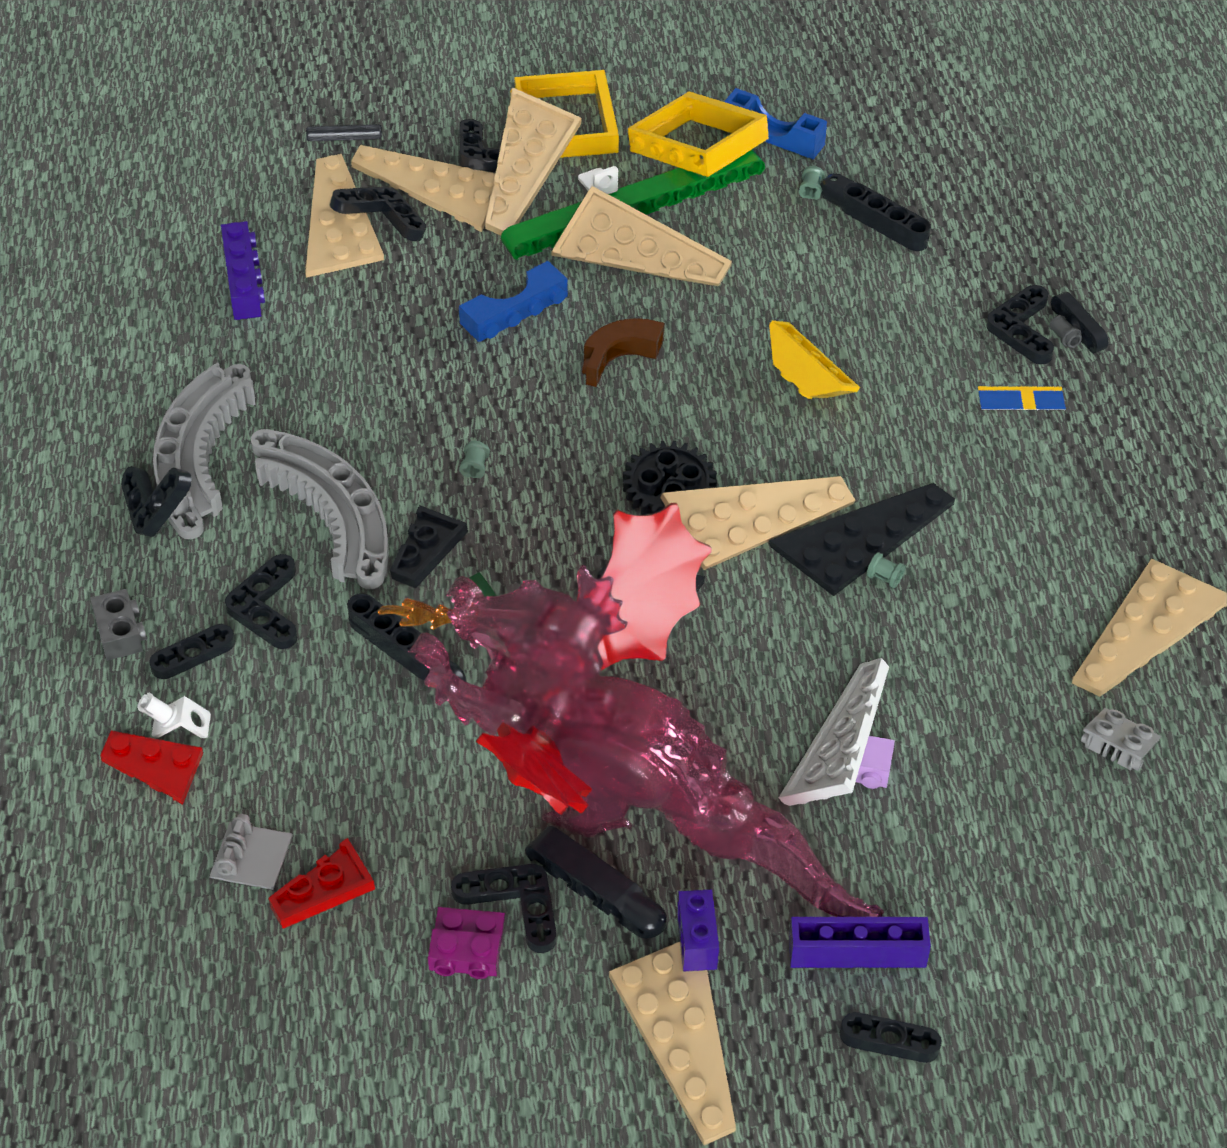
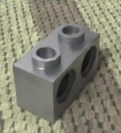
[90,589,147,661]

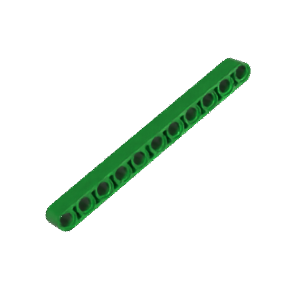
[500,149,765,260]

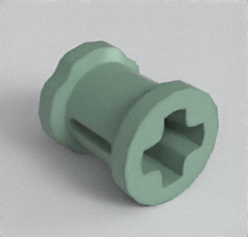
[799,166,825,200]
[459,441,490,478]
[867,552,906,588]

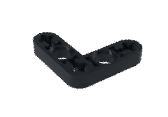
[458,119,500,172]
[329,186,426,241]
[986,285,1054,364]
[121,466,192,537]
[225,554,298,649]
[451,864,556,953]

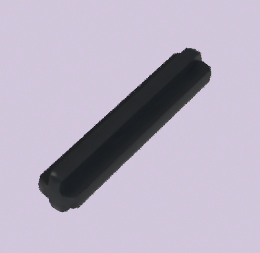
[306,124,382,141]

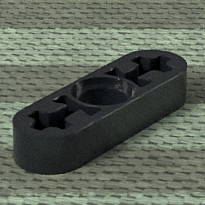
[1051,292,1108,354]
[149,624,235,679]
[840,1012,942,1063]

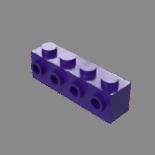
[221,221,265,320]
[789,917,931,968]

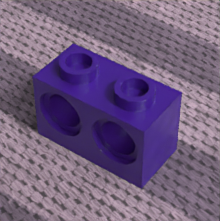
[676,889,719,972]

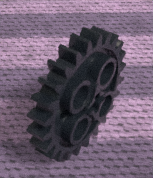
[623,441,717,515]

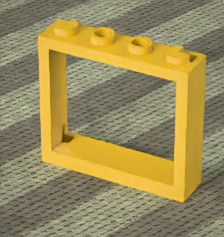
[510,70,619,158]
[628,91,769,177]

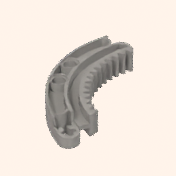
[153,362,256,539]
[251,429,389,589]

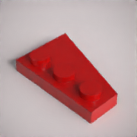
[100,730,203,805]
[268,838,375,929]

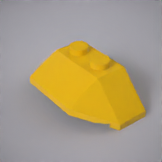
[769,320,860,399]

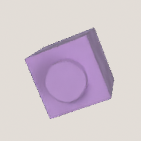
[856,736,895,789]

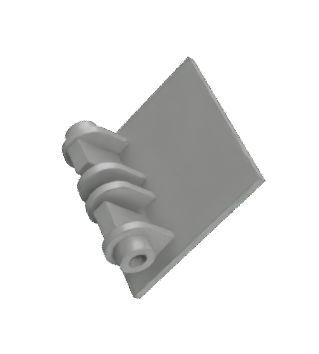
[1081,708,1161,771]
[209,814,293,890]

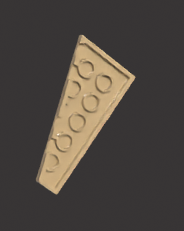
[485,88,582,235]
[351,145,495,232]
[305,154,384,278]
[551,186,732,286]
[660,476,856,570]
[1072,559,1227,697]
[609,942,736,1145]

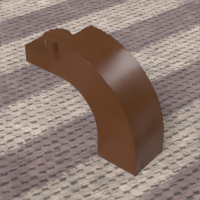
[582,318,665,387]

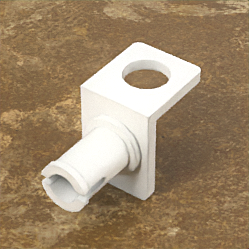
[578,166,618,194]
[138,693,211,738]

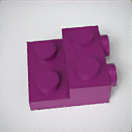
[428,907,505,979]

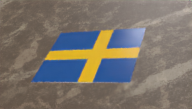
[978,386,1066,410]

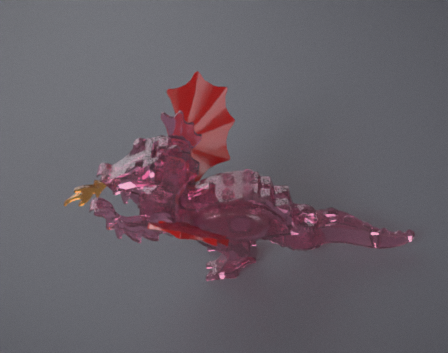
[378,503,885,917]

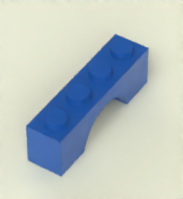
[724,88,827,160]
[459,261,568,342]

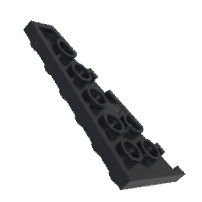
[769,483,955,596]

